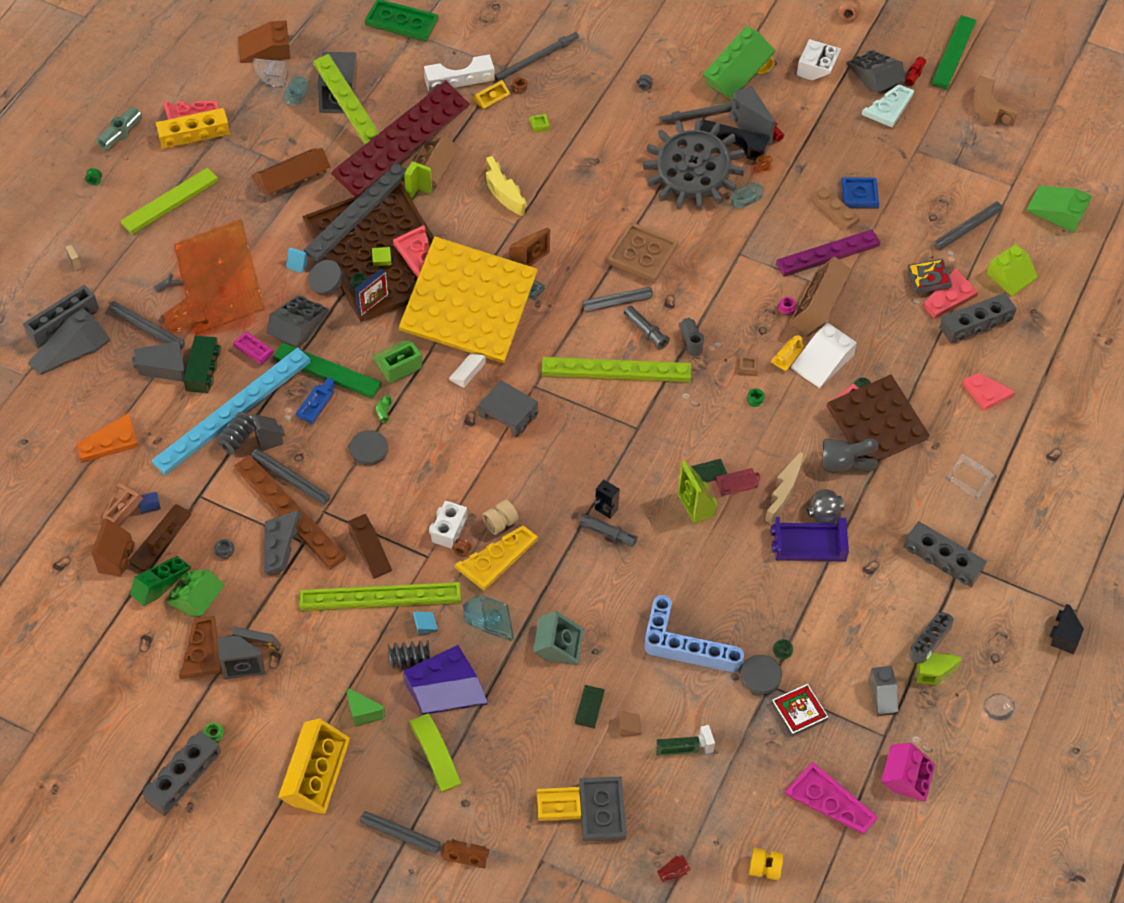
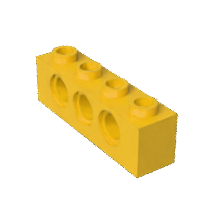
[155,108,230,149]

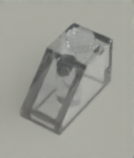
[253,58,288,88]

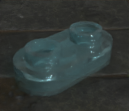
[284,76,308,105]
[731,183,764,208]

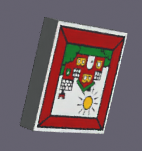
[771,684,828,737]

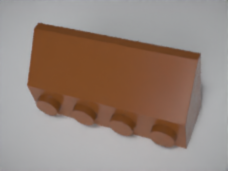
[251,148,330,196]

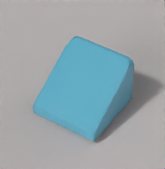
[286,247,308,273]
[413,611,438,636]

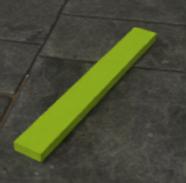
[300,582,461,611]

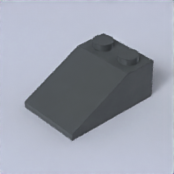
[730,86,775,146]

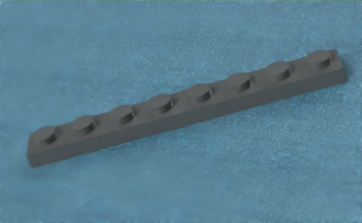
[304,162,407,262]

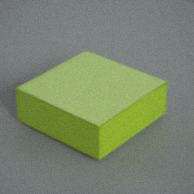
[529,114,550,133]
[372,247,391,266]

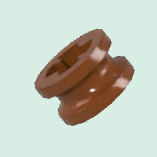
[512,77,528,94]
[452,538,472,557]

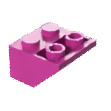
[881,743,935,801]

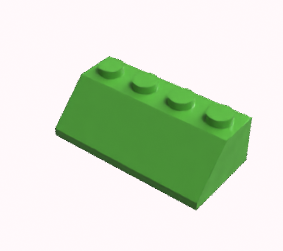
[703,25,776,100]

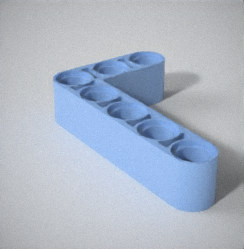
[644,595,744,672]

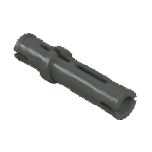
[579,513,638,548]

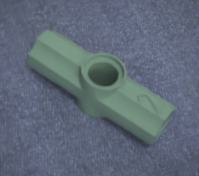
[96,107,142,151]

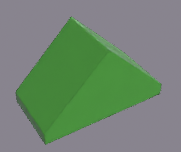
[346,688,385,726]

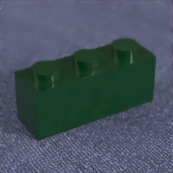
[183,335,221,393]

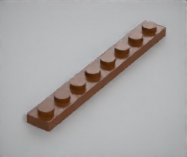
[234,455,346,570]

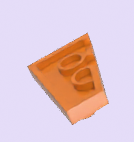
[76,413,138,462]

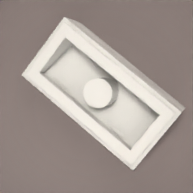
[449,353,486,388]

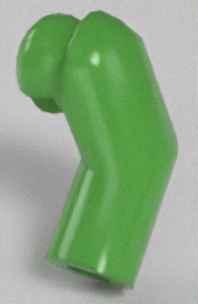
[375,395,393,423]

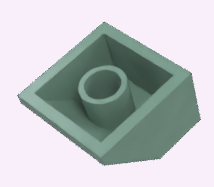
[533,611,584,665]

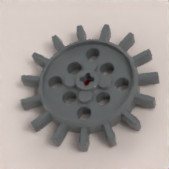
[643,118,744,210]

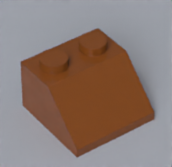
[91,519,135,577]

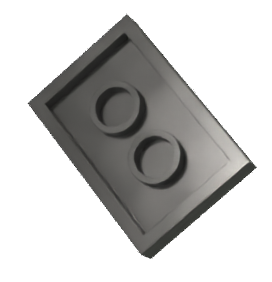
[579,776,627,841]

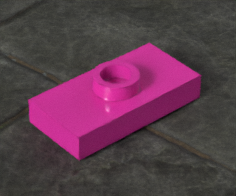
[233,331,274,365]

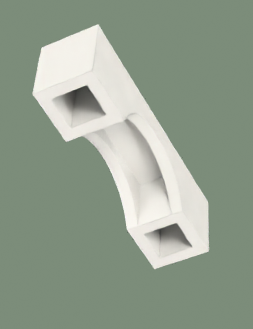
[424,54,495,93]

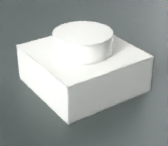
[697,725,715,754]

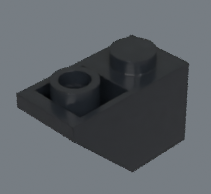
[1049,604,1084,654]

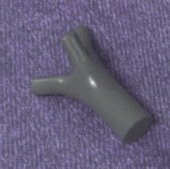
[154,273,184,292]

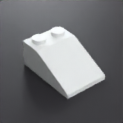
[791,322,857,389]

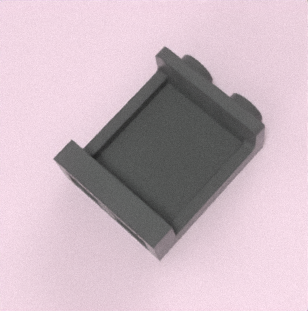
[479,380,539,437]

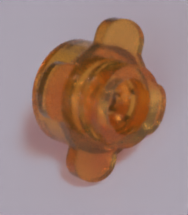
[755,155,773,172]

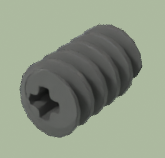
[217,412,254,455]
[388,640,430,669]

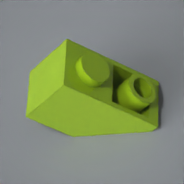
[916,651,961,685]

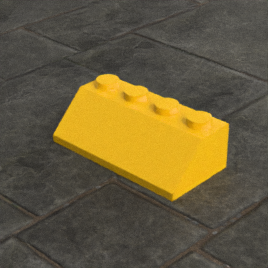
[278,718,350,814]

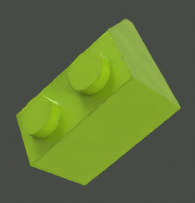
[987,244,1038,296]

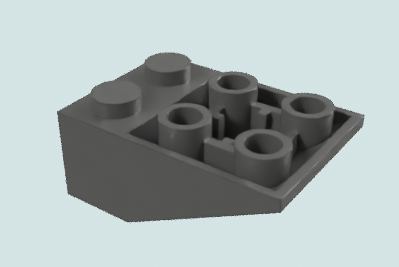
[847,50,905,93]
[266,296,329,347]

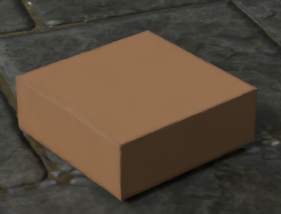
[739,355,758,376]

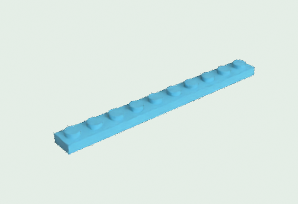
[152,347,311,476]

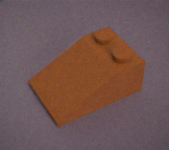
[238,20,291,63]

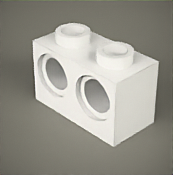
[429,501,467,549]

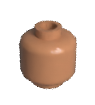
[838,0,860,21]

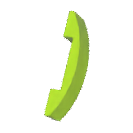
[409,713,461,793]

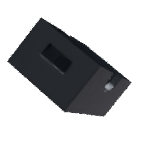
[595,479,620,519]

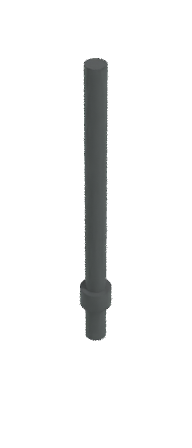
[494,32,579,81]
[659,103,732,123]

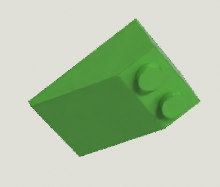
[1026,185,1092,232]

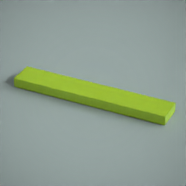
[121,168,219,235]

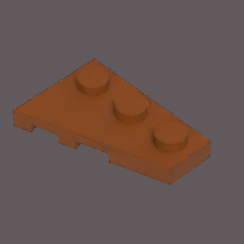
[179,616,222,679]

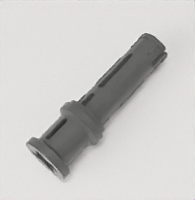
[624,305,670,350]

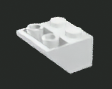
[796,39,841,80]

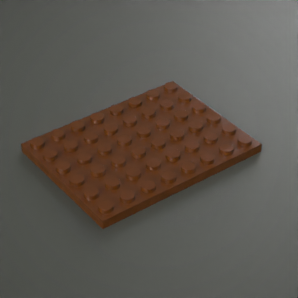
[302,183,434,322]

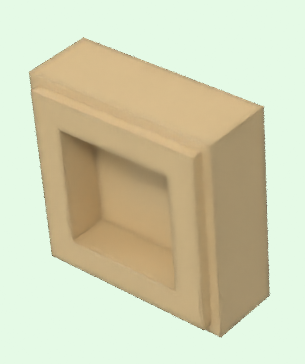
[65,245,81,271]

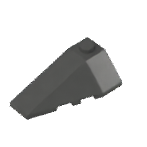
[28,308,110,374]

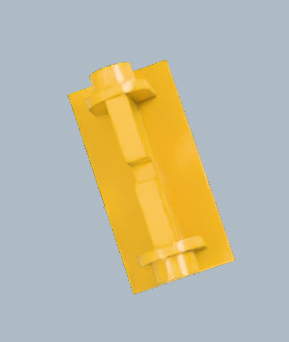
[770,335,806,371]

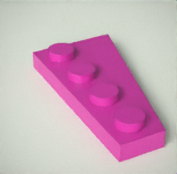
[785,762,878,835]

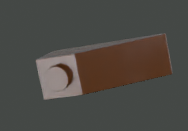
[348,514,392,579]

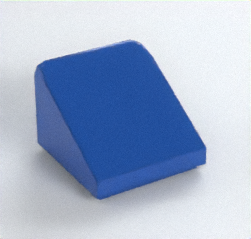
[139,492,161,514]

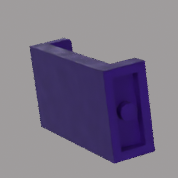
[771,517,849,562]

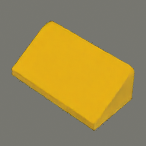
[472,80,511,110]

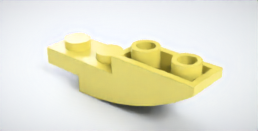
[486,156,527,216]

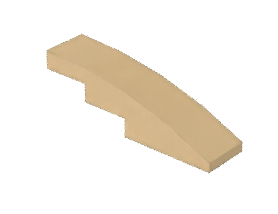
[765,452,803,524]

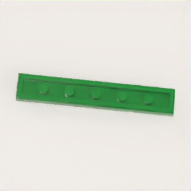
[931,15,977,90]
[273,342,382,399]

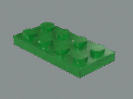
[365,0,439,42]

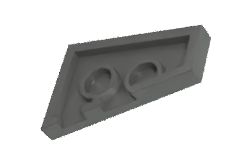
[264,510,302,576]

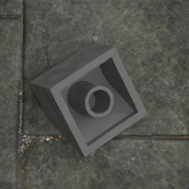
[218,635,265,679]

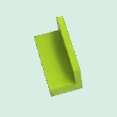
[404,161,432,199]

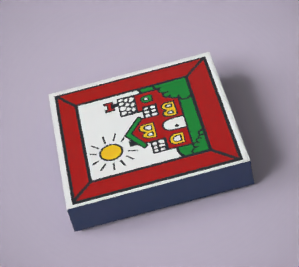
[355,268,388,316]

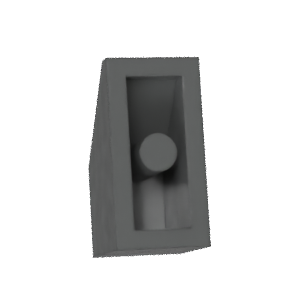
[251,414,285,451]
[868,666,898,716]

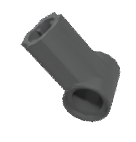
[679,318,704,356]

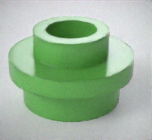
[203,722,224,743]

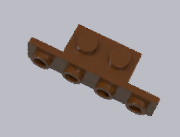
[129,504,191,572]

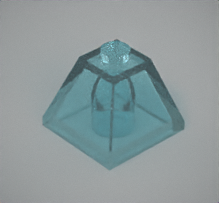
[463,594,514,641]

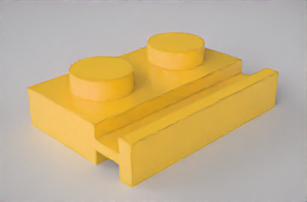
[537,787,581,821]

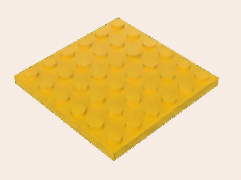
[399,236,538,364]

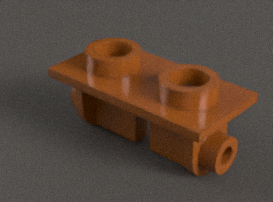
[443,839,490,869]

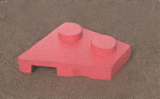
[962,373,1015,411]

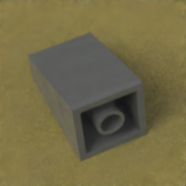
[317,52,357,113]

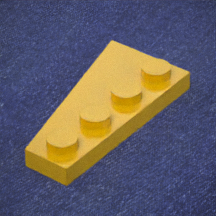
[455,525,538,591]

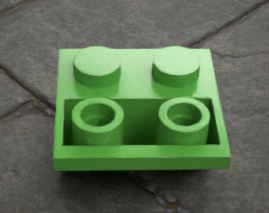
[372,340,422,383]
[166,569,225,617]

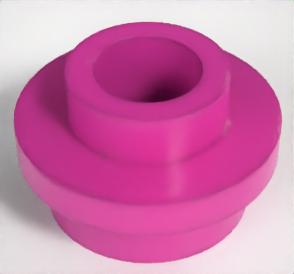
[778,297,797,314]

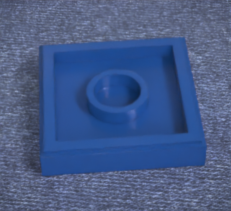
[841,177,879,208]

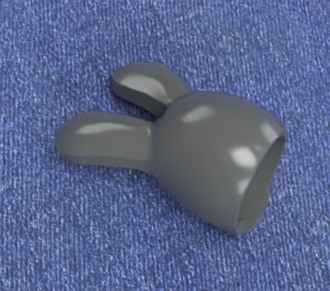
[823,438,878,472]

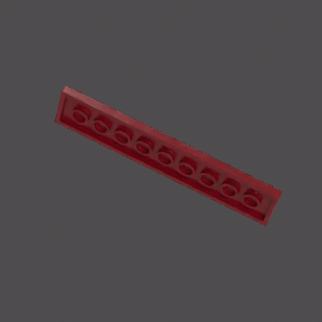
[331,81,470,198]

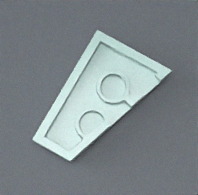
[862,84,914,128]

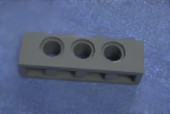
[23,285,99,348]
[939,293,1017,343]
[903,521,987,588]
[142,731,221,816]

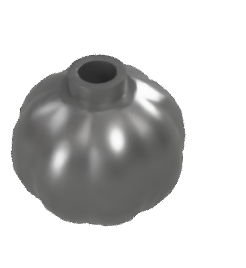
[807,489,844,524]

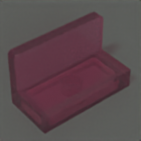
[715,468,760,496]

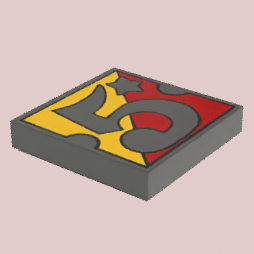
[908,258,952,294]
[232,627,281,651]

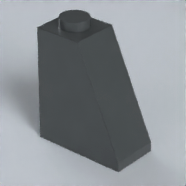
[132,341,185,382]

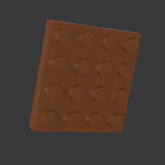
[826,374,930,461]

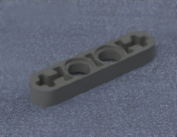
[909,612,954,663]

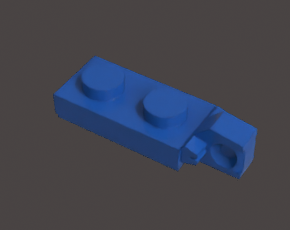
[296,377,335,425]

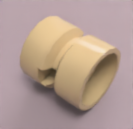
[482,499,519,535]

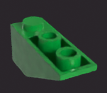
[130,556,191,606]

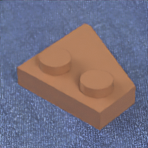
[102,482,143,526]

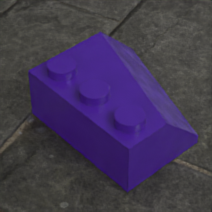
[403,645,488,715]

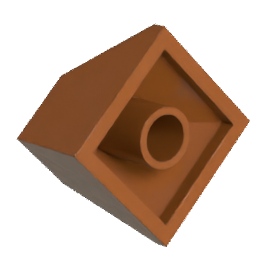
[509,227,550,267]

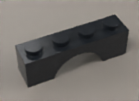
[701,120,770,163]

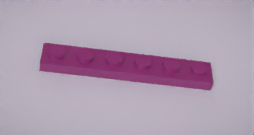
[776,229,880,277]

